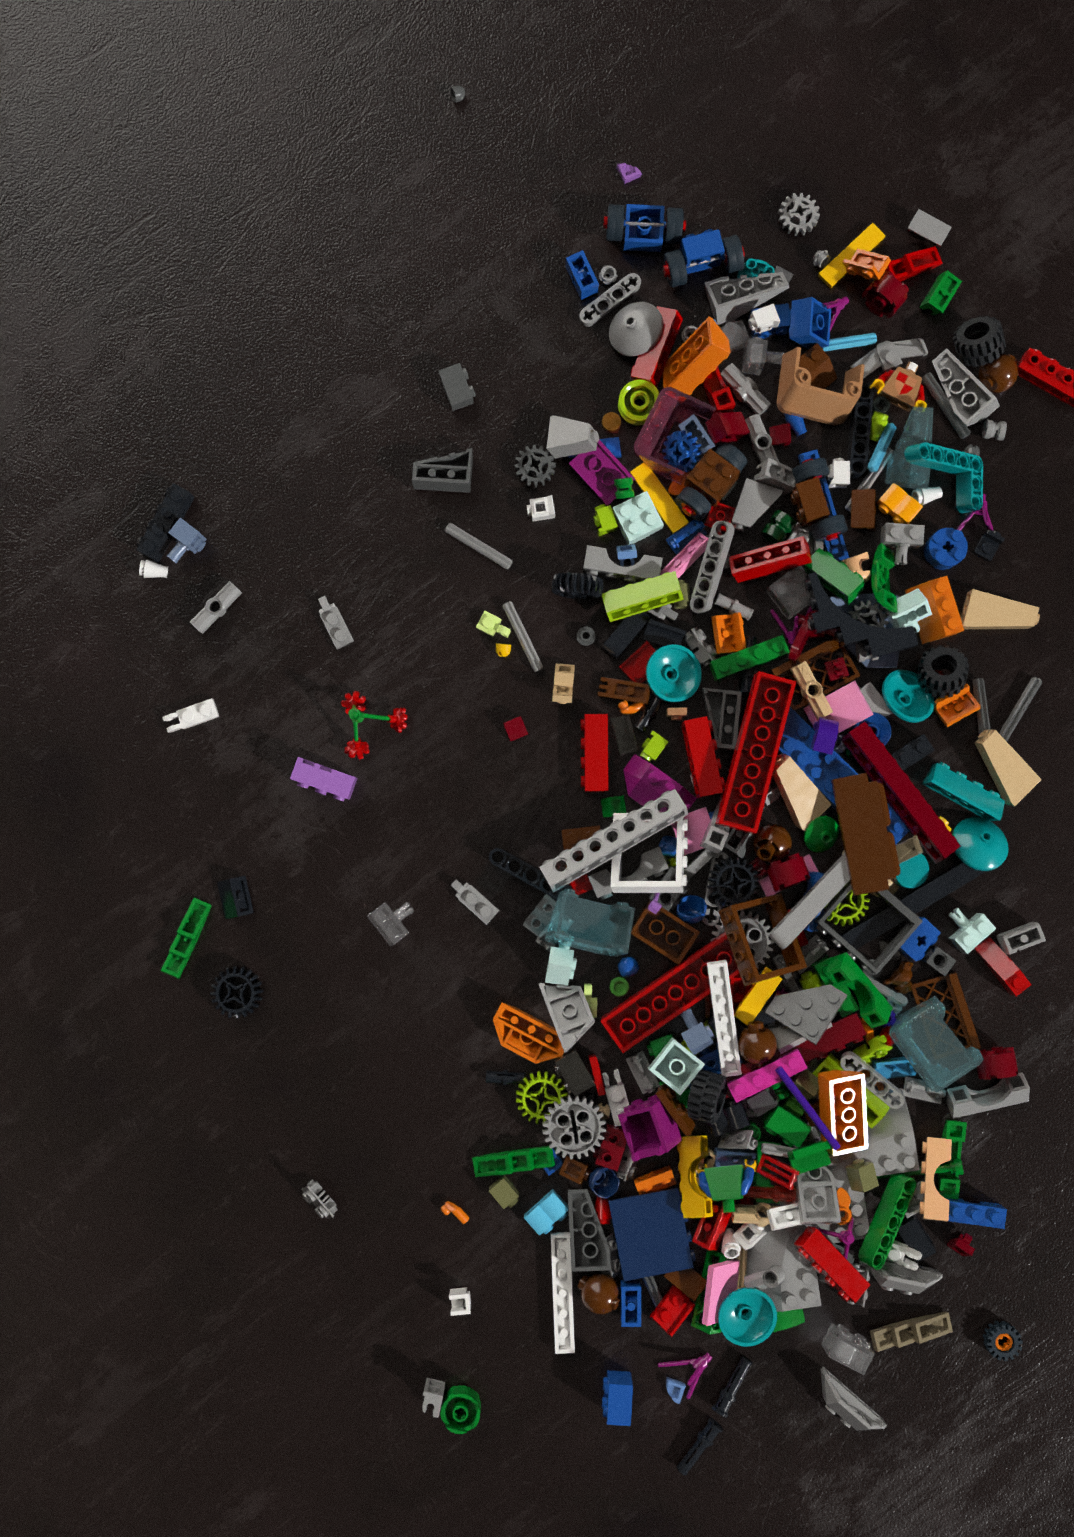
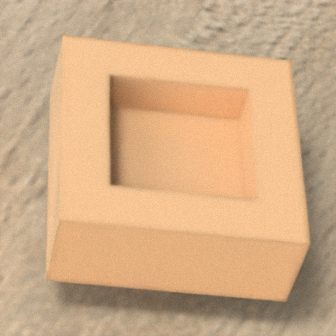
[666,708,687,720]

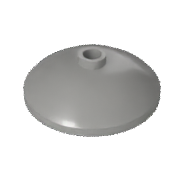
[609,302,663,356]

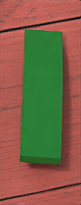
[161,898,212,979]
[472,1146,555,1177]

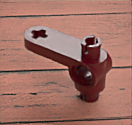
[789,611,837,662]

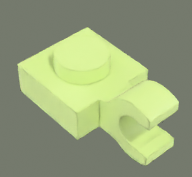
[476,611,511,638]
[584,983,597,1018]

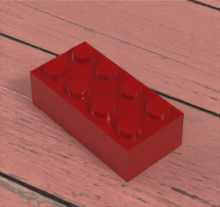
[681,716,725,798]

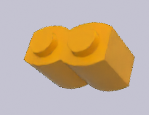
[876,483,923,524]

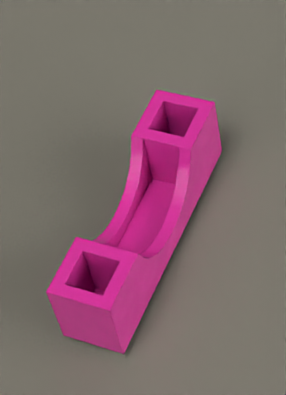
[727,1049,807,1103]

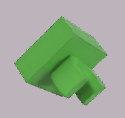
[783,1092,810,1117]

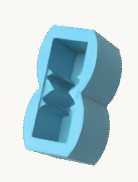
[524,1189,569,1236]

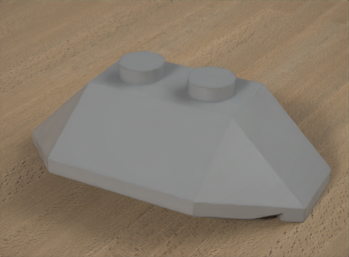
[866,1260,943,1295]
[821,1367,887,1431]

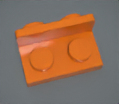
[633,1165,676,1194]

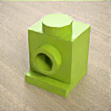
[593,504,618,536]
[640,731,668,762]

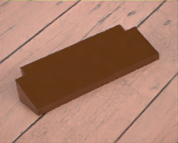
[831,773,900,896]

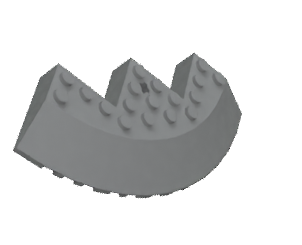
[742,1088,920,1312]

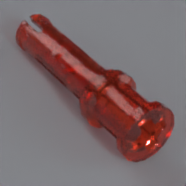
[743,1185,796,1204]

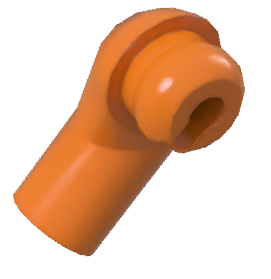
[618,700,646,714]
[441,1201,469,1224]

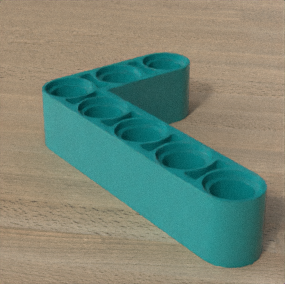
[904,442,983,513]

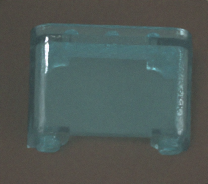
[545,889,635,956]
[890,996,984,1092]

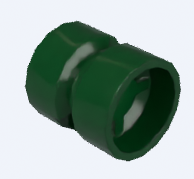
[761,510,797,544]

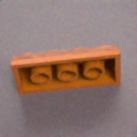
[662,317,730,402]
[818,1070,868,1156]

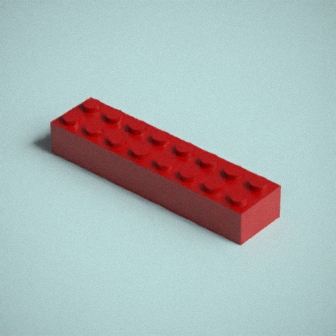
[715,671,796,834]
[600,932,739,1053]

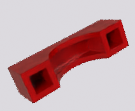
[702,366,736,413]

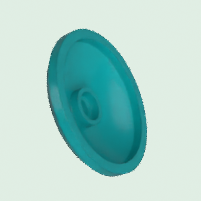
[646,644,702,702]
[882,670,934,723]
[952,817,1009,871]
[718,1287,777,1347]

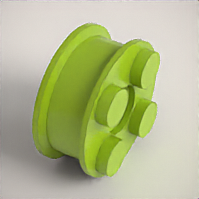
[618,380,661,426]

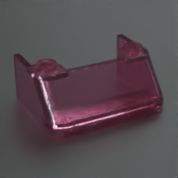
[634,387,716,484]

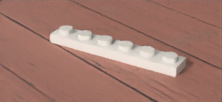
[707,960,742,1077]
[551,1232,575,1354]

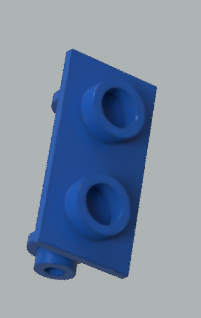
[666,519,707,555]

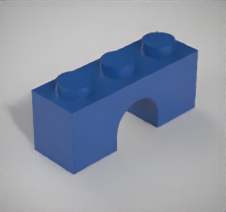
[946,1198,1007,1229]

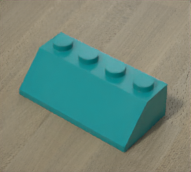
[922,762,1005,821]

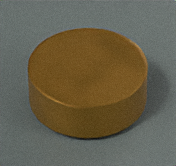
[602,412,621,433]

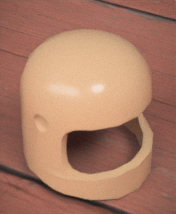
[841,552,871,583]

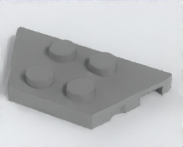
[539,983,595,1053]

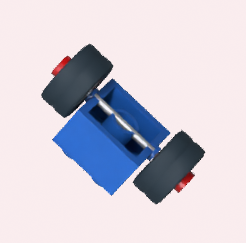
[603,204,686,252]
[663,229,745,287]

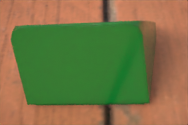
[601,795,626,818]

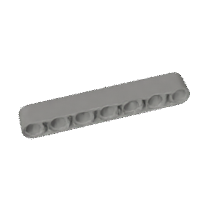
[768,853,850,950]

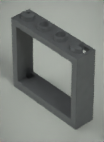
[814,880,923,974]

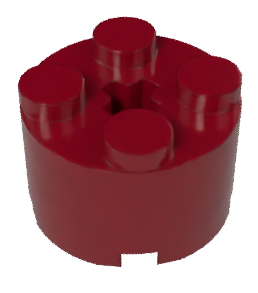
[862,271,909,318]
[766,853,811,892]
[974,1046,1018,1080]

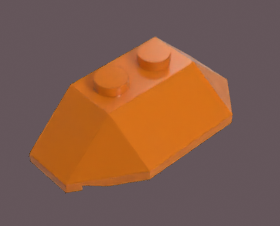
[493,1002,564,1064]

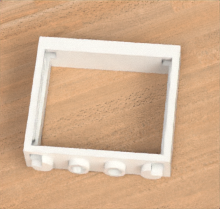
[611,813,688,893]

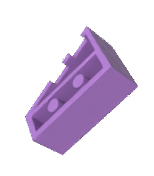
[290,757,357,802]

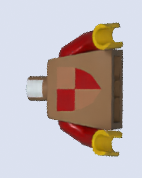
[870,362,927,414]

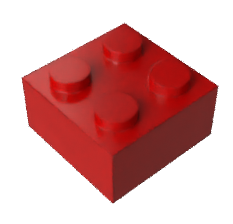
[704,502,736,532]

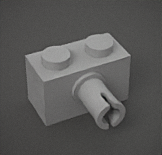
[880,523,925,565]

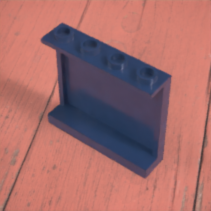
[608,1186,696,1281]

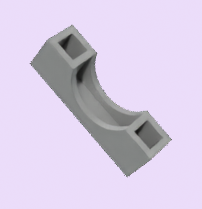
[583,545,663,582]
[700,789,730,854]
[588,847,668,900]
[946,1072,1030,1119]

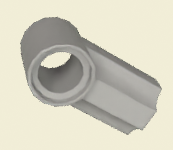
[744,1265,785,1290]

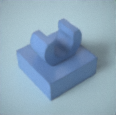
[616,544,637,566]

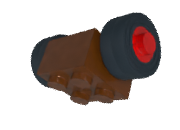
[675,442,747,521]
[790,458,848,541]

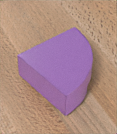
[616,163,642,184]

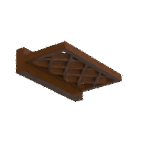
[770,637,860,711]
[911,971,981,1059]

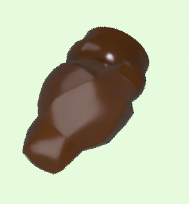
[883,960,913,994]

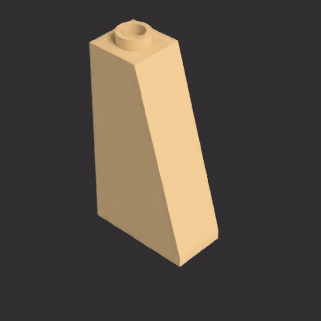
[961,589,1040,629]
[975,729,1042,807]
[772,753,832,831]

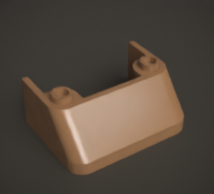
[777,347,865,426]

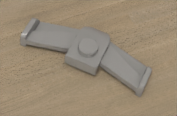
[850,338,928,379]

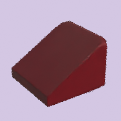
[769,423,791,446]
[503,716,528,741]

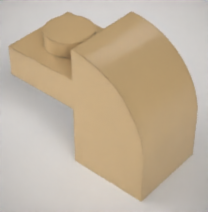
[552,663,575,704]

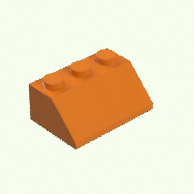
[905,576,964,644]

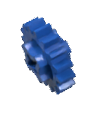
[662,430,702,473]

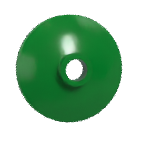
[804,816,839,853]

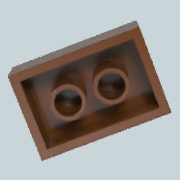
[629,900,700,965]

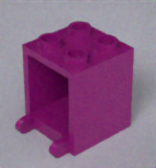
[618,1095,682,1162]

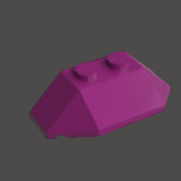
[623,754,697,812]

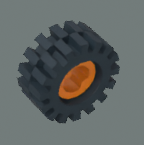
[983,1321,1023,1361]

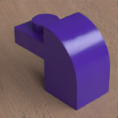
[811,717,839,755]

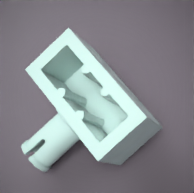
[883,588,932,632]
[948,907,996,954]
[545,939,577,986]

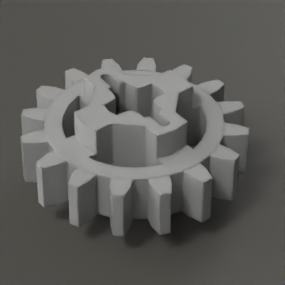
[778,193,820,236]

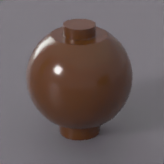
[979,354,1018,393]
[753,824,792,862]
[738,1021,777,1067]
[578,1273,621,1314]

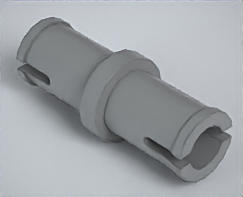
[714,593,754,620]

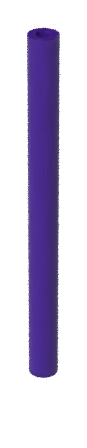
[775,1066,841,1150]

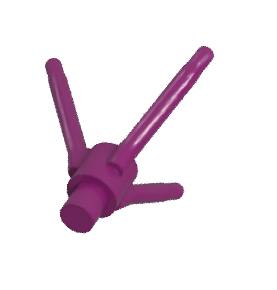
[823,297,849,331]
[956,494,993,531]
[770,606,813,649]
[814,1217,854,1259]
[658,1353,712,1399]

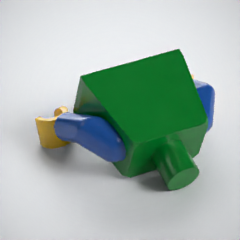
[696,1159,757,1213]

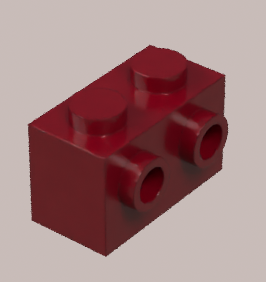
[705,411,750,443]
[592,1123,627,1171]

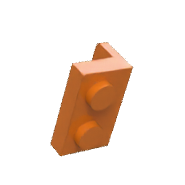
[842,249,891,280]
[711,612,746,655]
[934,684,980,727]

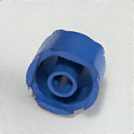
[923,528,968,570]

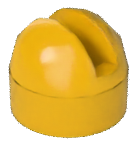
[496,643,511,657]

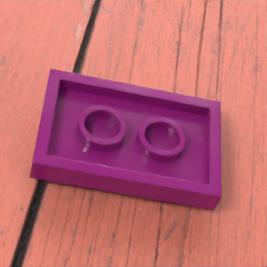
[568,440,635,506]

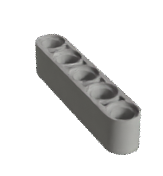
[690,521,734,613]

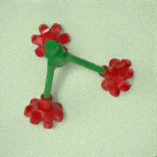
[341,691,407,759]

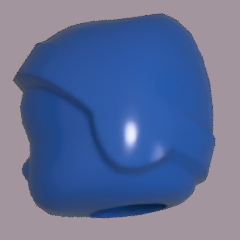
[659,836,677,857]
[618,957,640,978]

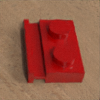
[619,641,656,683]
[649,1285,695,1337]

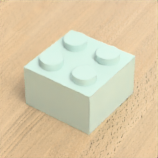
[612,491,664,545]
[648,1037,705,1095]

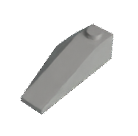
[704,272,789,325]
[932,348,1000,426]

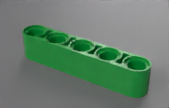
[858,1173,916,1270]

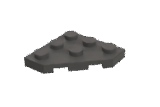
[765,984,847,1045]

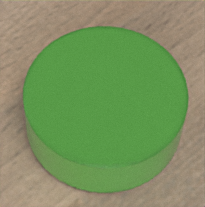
[610,977,629,997]

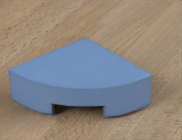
[666,1377,686,1404]

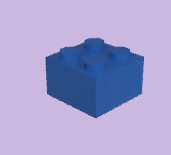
[789,297,831,350]
[602,1370,633,1426]

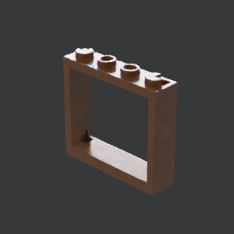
[718,893,807,987]

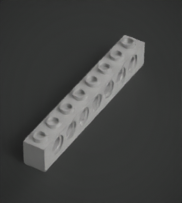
[539,789,688,892]

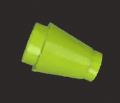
[870,411,889,441]

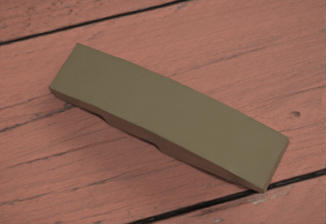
[870,1312,953,1352]

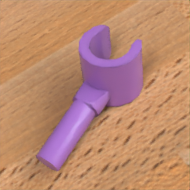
[648,893,662,915]

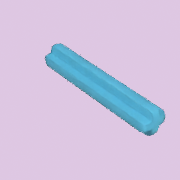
[822,333,877,351]
[867,423,896,472]

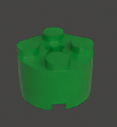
[440,1385,481,1434]

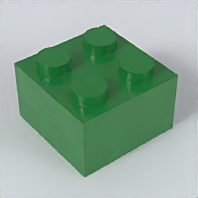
[760,1103,812,1148]

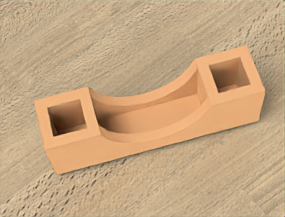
[919,1137,952,1222]

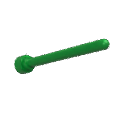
[877,1159,964,1179]

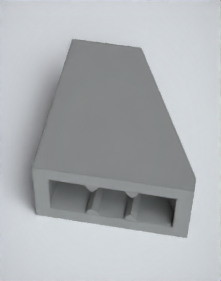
[547,415,599,459]
[731,478,783,532]

